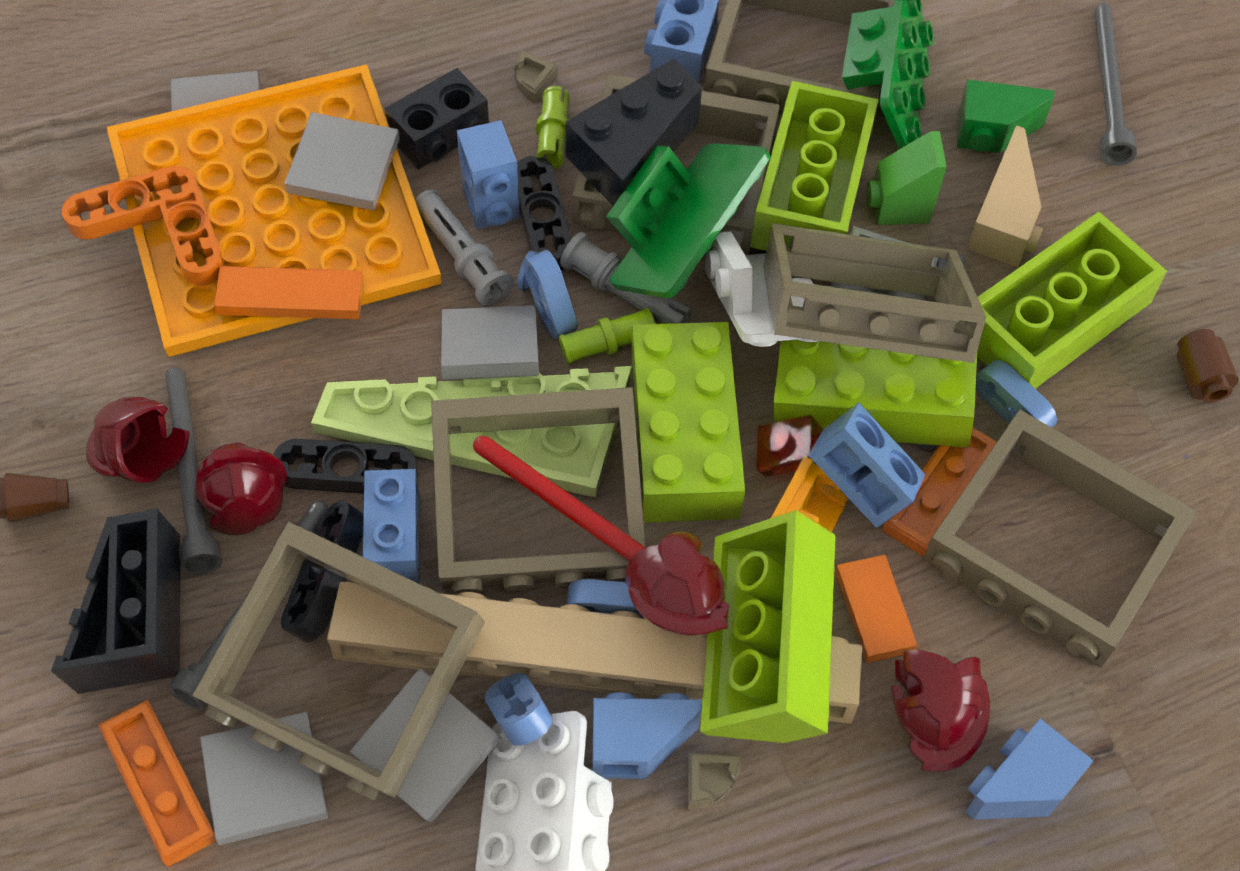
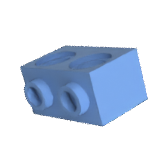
[644,0,720,83]
[457,120,520,229]
[808,402,925,528]
[363,469,420,584]

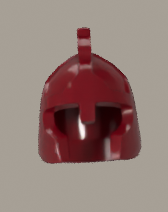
[86,396,190,483]
[195,442,287,535]
[625,531,729,636]
[891,650,990,772]

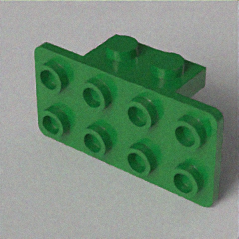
[842,0,934,149]
[606,143,771,299]

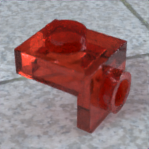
[756,415,823,477]

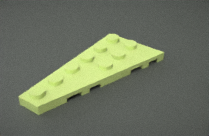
[311,366,632,498]

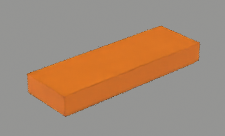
[214,266,364,320]
[882,428,997,557]
[98,699,216,868]

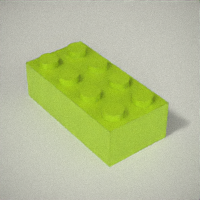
[750,81,879,250]
[977,212,1167,389]
[631,322,745,523]
[774,339,977,448]

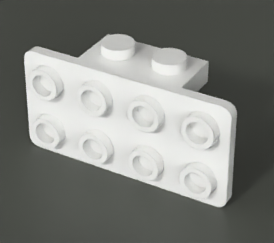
[705,232,818,347]
[475,711,613,871]

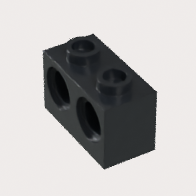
[384,68,489,170]

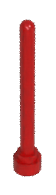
[473,435,646,561]

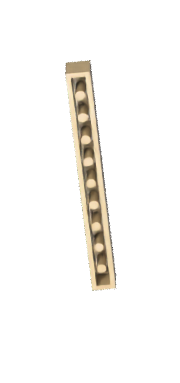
[327,581,862,724]

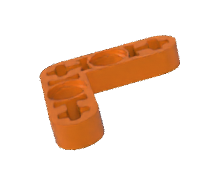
[61,166,224,286]

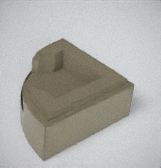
[515,49,558,103]
[687,753,742,811]

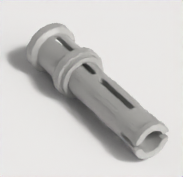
[415,189,514,306]
[560,232,693,324]

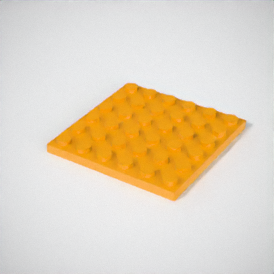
[106,64,442,357]

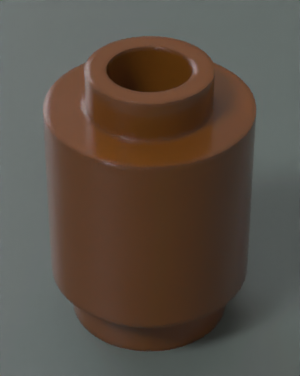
[1176,329,1239,402]

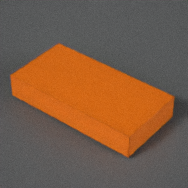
[835,554,918,663]

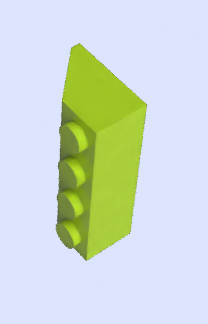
[700,510,835,743]

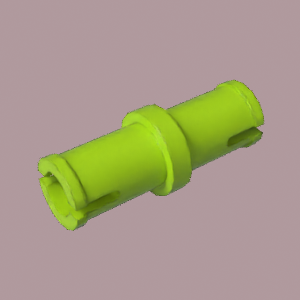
[536,86,570,169]
[558,307,655,365]

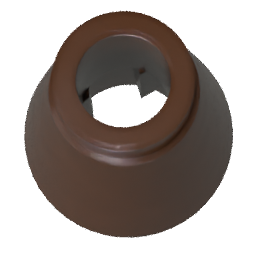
[0,473,69,523]

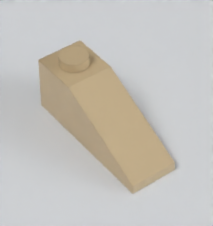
[967,125,1043,268]

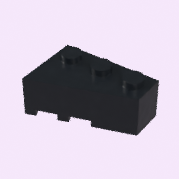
[566,59,702,206]
[51,508,180,694]

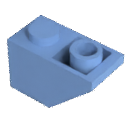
[592,692,702,779]
[965,719,1094,820]

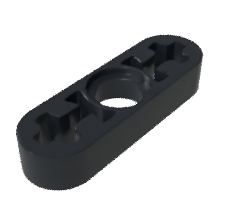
[517,156,571,270]
[274,439,418,494]
[281,500,364,643]

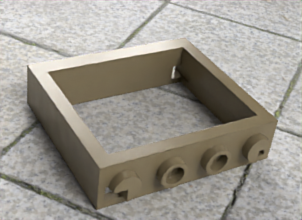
[704,0,894,114]
[573,74,780,255]
[763,223,986,363]
[431,387,645,594]
[923,409,1197,668]
[192,521,485,801]

